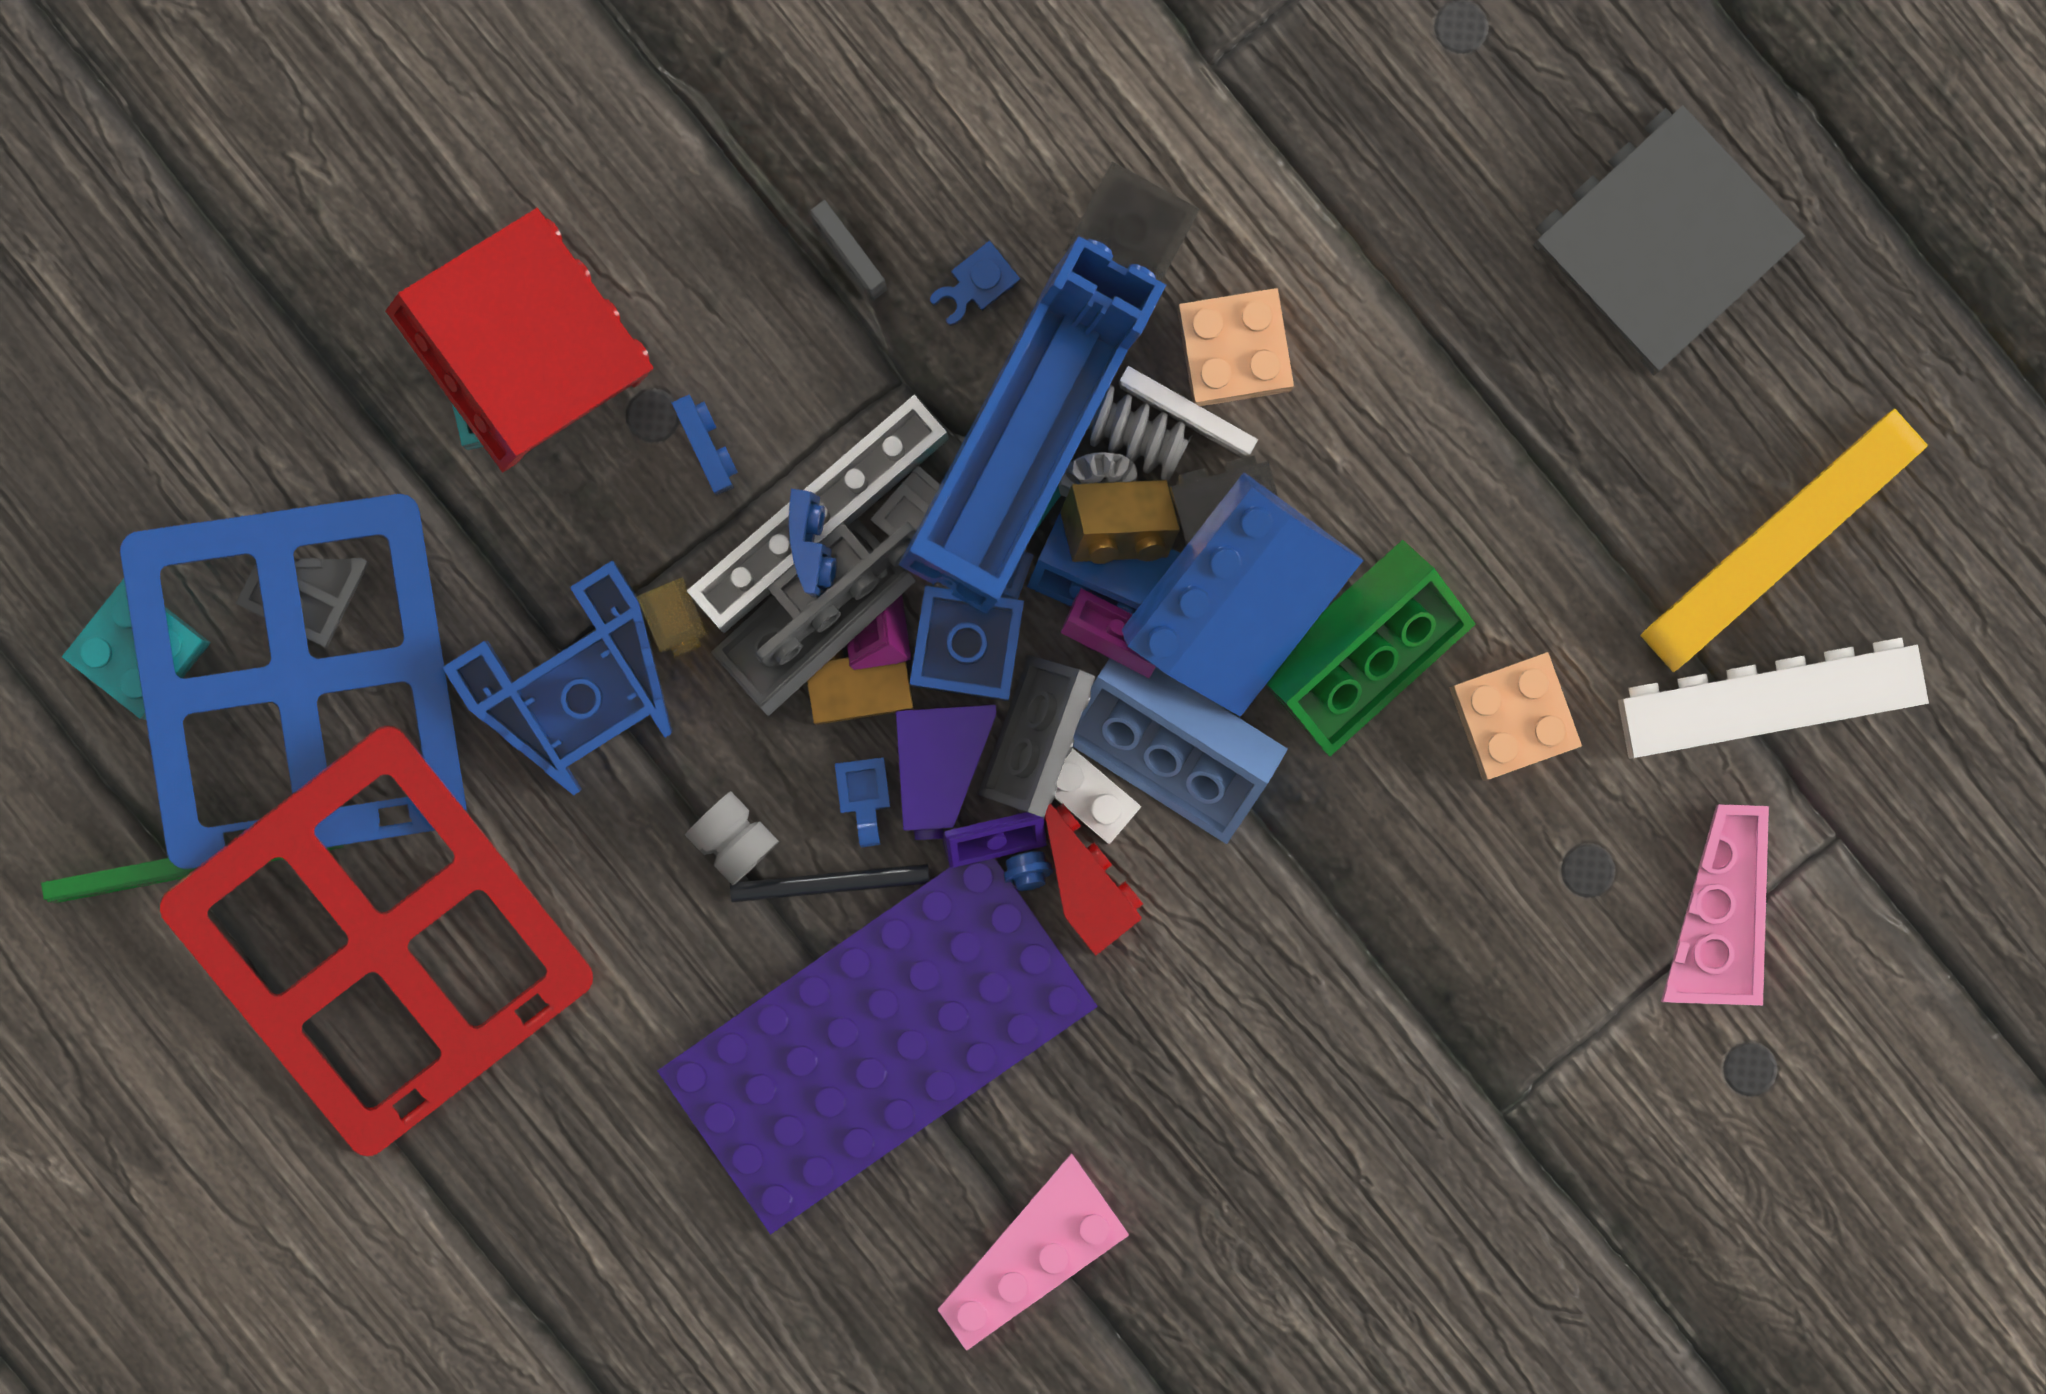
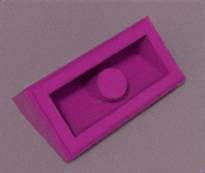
[847,594,911,670]

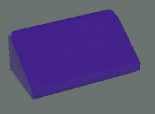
[942,812,1046,868]

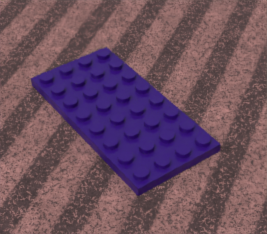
[657,858,1098,1235]

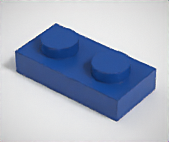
[672,394,738,496]

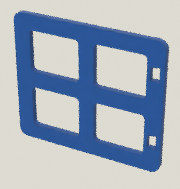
[120,494,466,869]

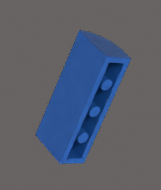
[1027,511,1180,615]

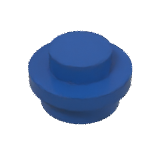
[1003,852,1053,891]

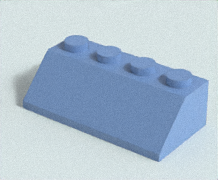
[1073,658,1288,844]

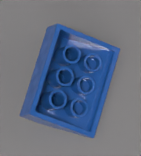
[1121,472,1363,717]

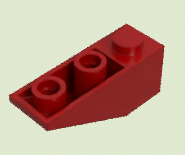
[1045,803,1143,956]

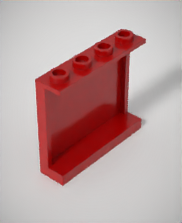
[385,207,654,473]

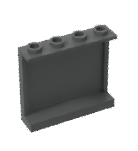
[1532,105,1805,376]

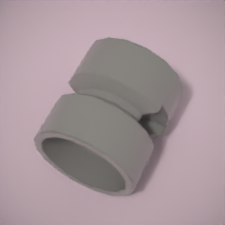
[685,791,779,885]

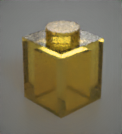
[636,577,708,658]

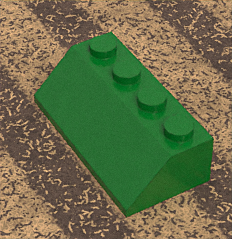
[1265,540,1476,757]

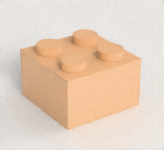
[1177,288,1294,406]
[1450,652,1582,781]

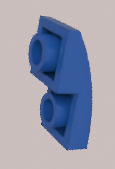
[789,489,837,598]

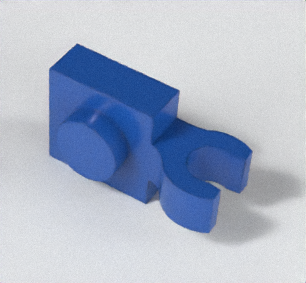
[835,757,891,847]

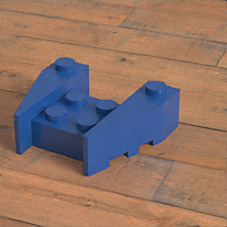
[442,561,672,795]

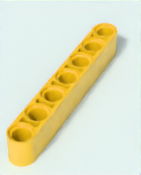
[1640,408,1928,672]

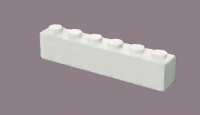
[687,395,949,633]
[1618,638,1929,759]

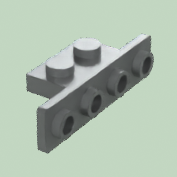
[756,522,916,667]

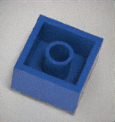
[910,585,1024,702]

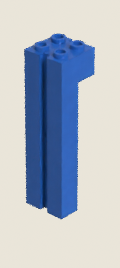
[899,236,1166,614]

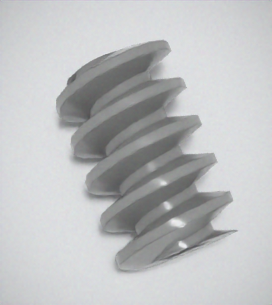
[1087,385,1192,482]

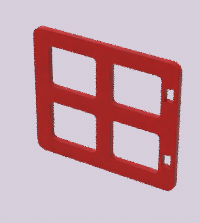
[160,726,593,1156]

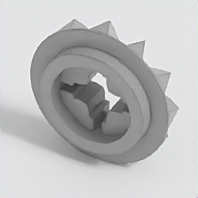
[1058,452,1137,497]

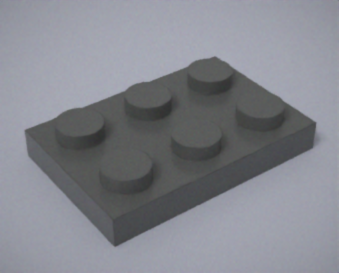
[978,655,1095,818]

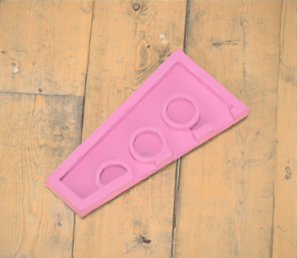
[1661,804,1769,1006]
[938,1153,1129,1351]

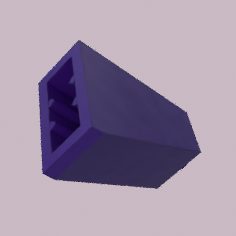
[896,705,996,840]

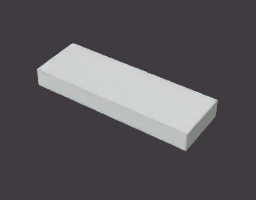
[1119,366,1258,459]

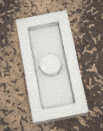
[1054,748,1141,844]

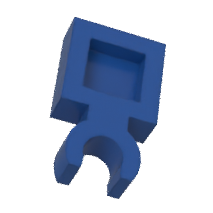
[929,240,1021,326]

